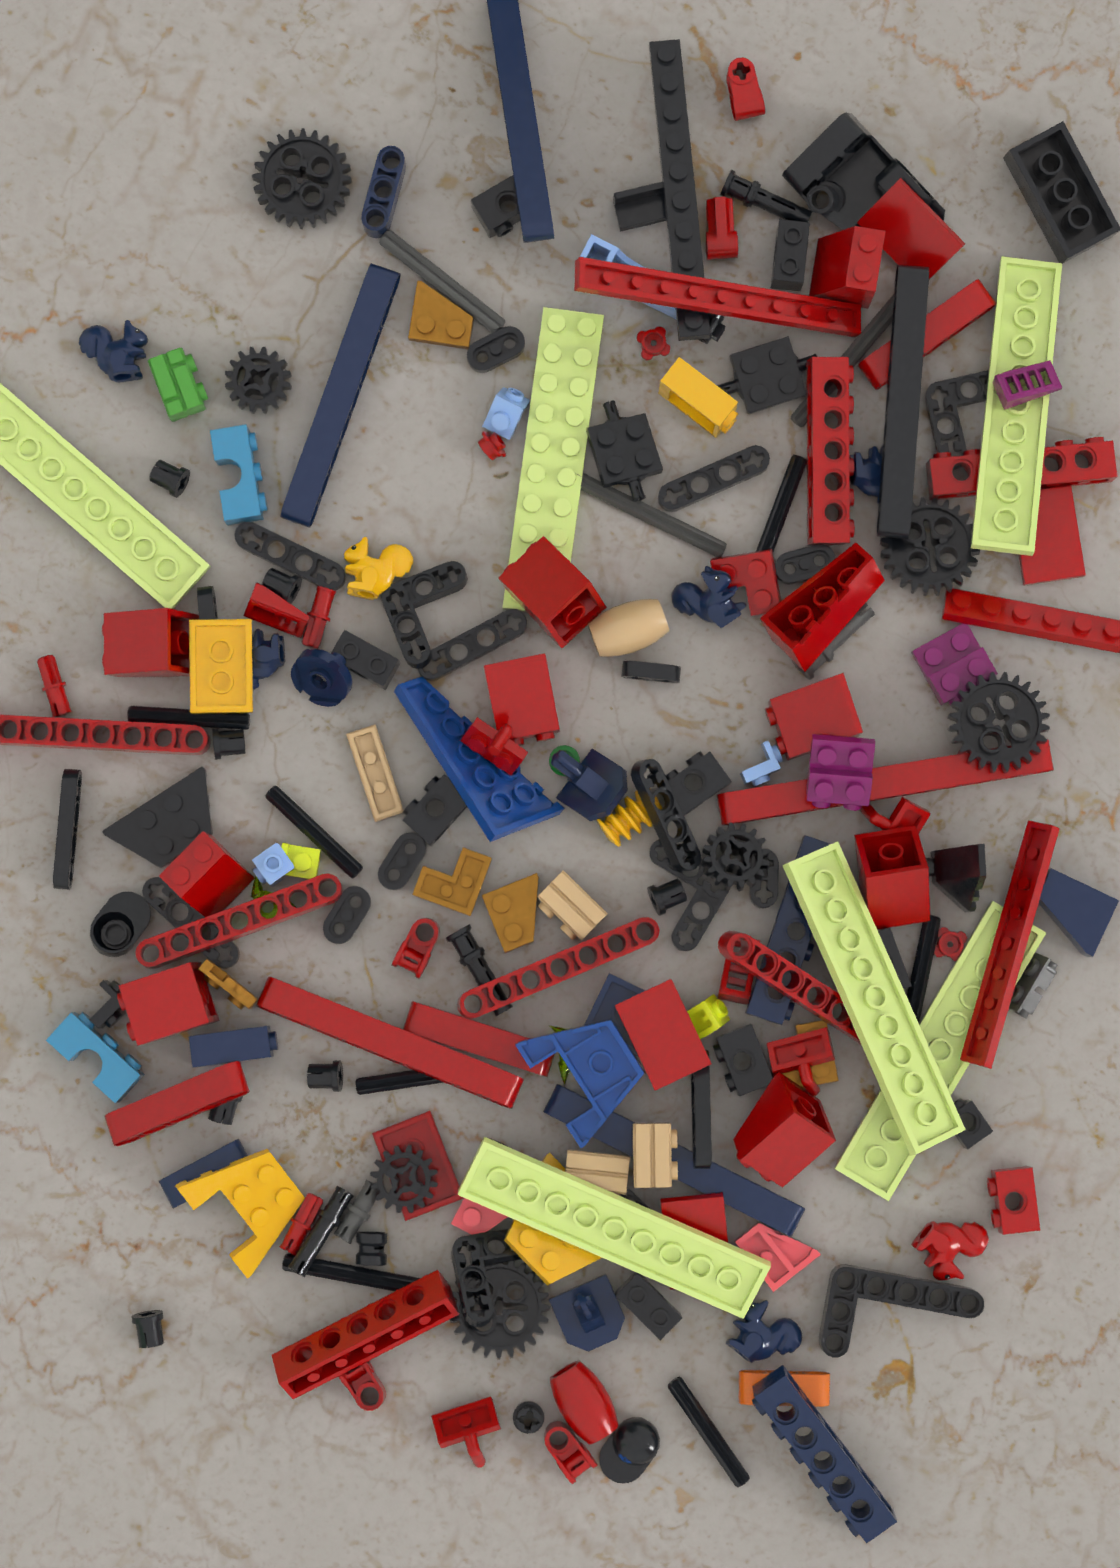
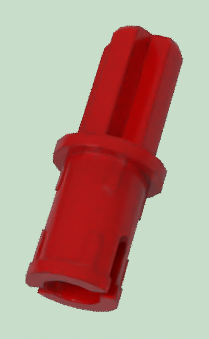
[302,586,336,649]
[37,655,72,717]
[279,1193,323,1255]

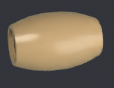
[588,599,669,657]

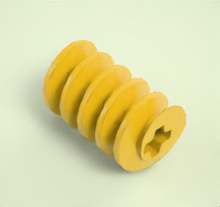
[596,788,663,847]

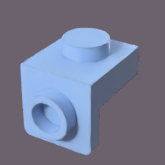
[482,387,530,440]
[740,740,783,787]
[252,843,294,887]

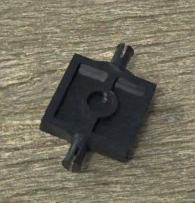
[717,336,817,414]
[586,400,663,502]

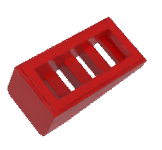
[243,583,309,638]
[718,938,761,1005]

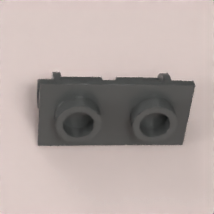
[1009,953,1058,1019]

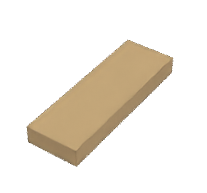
[346,724,404,822]

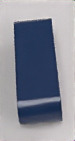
[361,146,406,238]
[159,1139,248,1209]

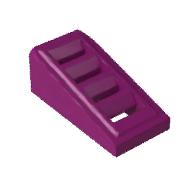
[993,360,1062,410]

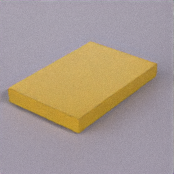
[189,619,253,714]

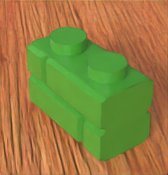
[147,348,208,422]

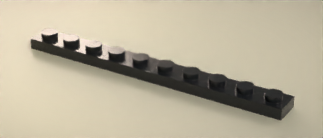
[649,39,710,341]

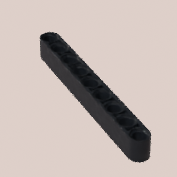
[877,265,929,539]

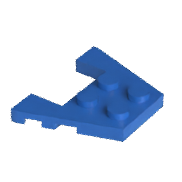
[515,1019,645,1149]

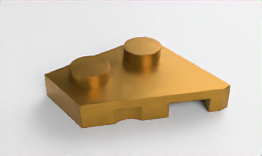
[408,281,474,349]
[482,873,539,953]
[199,959,258,1010]

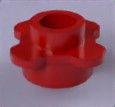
[637,326,670,360]
[478,431,507,461]
[934,927,967,961]

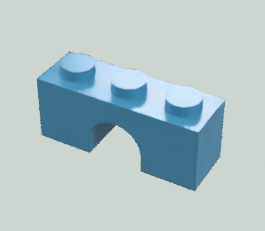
[210,425,268,526]
[46,1012,145,1103]

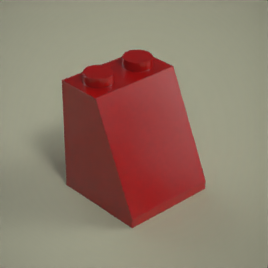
[809,226,886,309]
[498,536,607,649]
[102,608,199,677]
[484,653,560,746]
[765,673,863,761]
[854,825,930,929]
[159,831,255,917]
[117,962,220,1046]
[733,1072,836,1188]

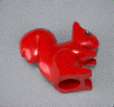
[911,1221,989,1280]

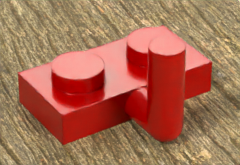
[460,717,528,775]
[860,797,931,834]
[767,1027,835,1096]
[431,1396,501,1468]

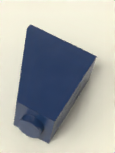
[1039,868,1119,957]
[189,1026,278,1068]

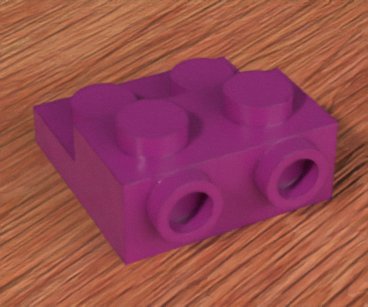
[911,623,998,706]
[806,734,876,811]

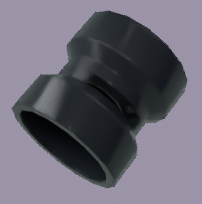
[356,1232,387,1266]

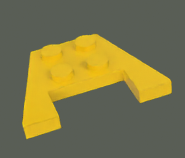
[175,1149,305,1279]
[504,1152,602,1286]

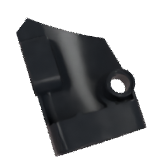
[782,112,946,230]

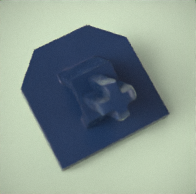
[551,749,628,821]
[549,1274,625,1352]

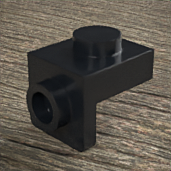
[89,980,123,1028]

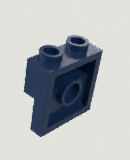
[584,973,645,1057]

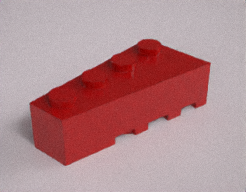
[760,543,885,672]

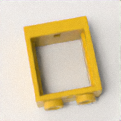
[658,357,738,438]

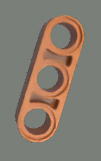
[739,1370,830,1407]

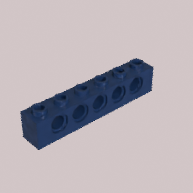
[745,835,830,1025]
[752,1365,897,1544]

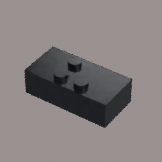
[1003,121,1120,264]

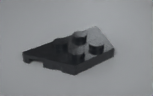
[102,766,213,868]

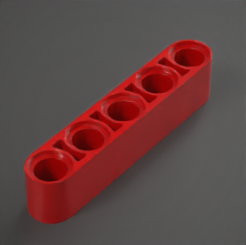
[858,279,996,390]
[403,1001,555,1077]
[104,1061,250,1146]

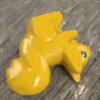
[344,537,413,600]

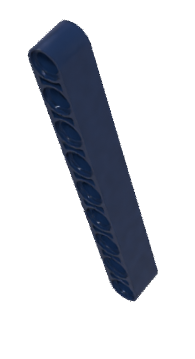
[487,0,554,243]
[280,263,401,528]
[543,1084,805,1237]

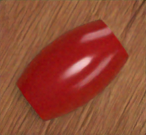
[550,1360,618,1445]

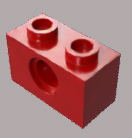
[987,1166,1040,1235]

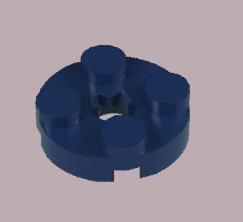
[291,649,352,707]

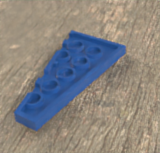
[394,676,565,842]

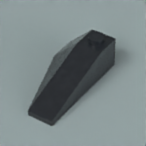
[926,844,986,912]

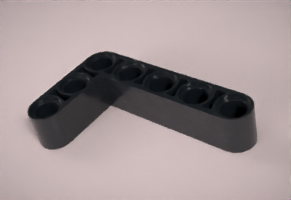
[819,1264,984,1358]

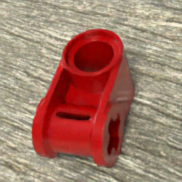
[726,57,765,121]
[391,918,440,979]
[338,1361,386,1411]
[544,1421,598,1484]

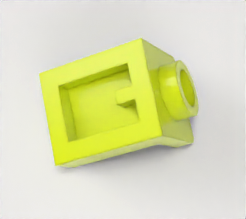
[281,843,321,879]
[687,994,730,1040]

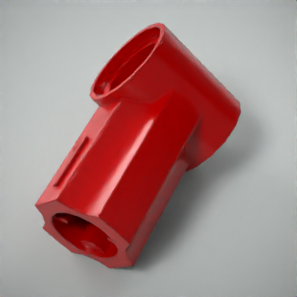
[706,197,738,260]

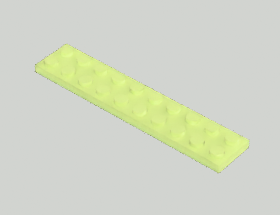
[970,256,1062,556]
[502,307,604,612]
[0,383,211,609]
[782,841,966,1156]
[834,901,1046,1201]
[457,1137,771,1319]

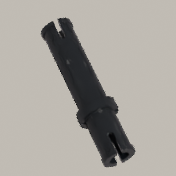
[288,1186,354,1278]

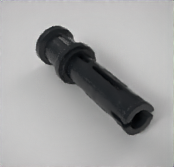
[720,169,813,222]
[446,924,513,1016]

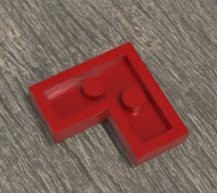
[710,549,781,616]

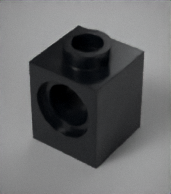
[954,1098,993,1149]

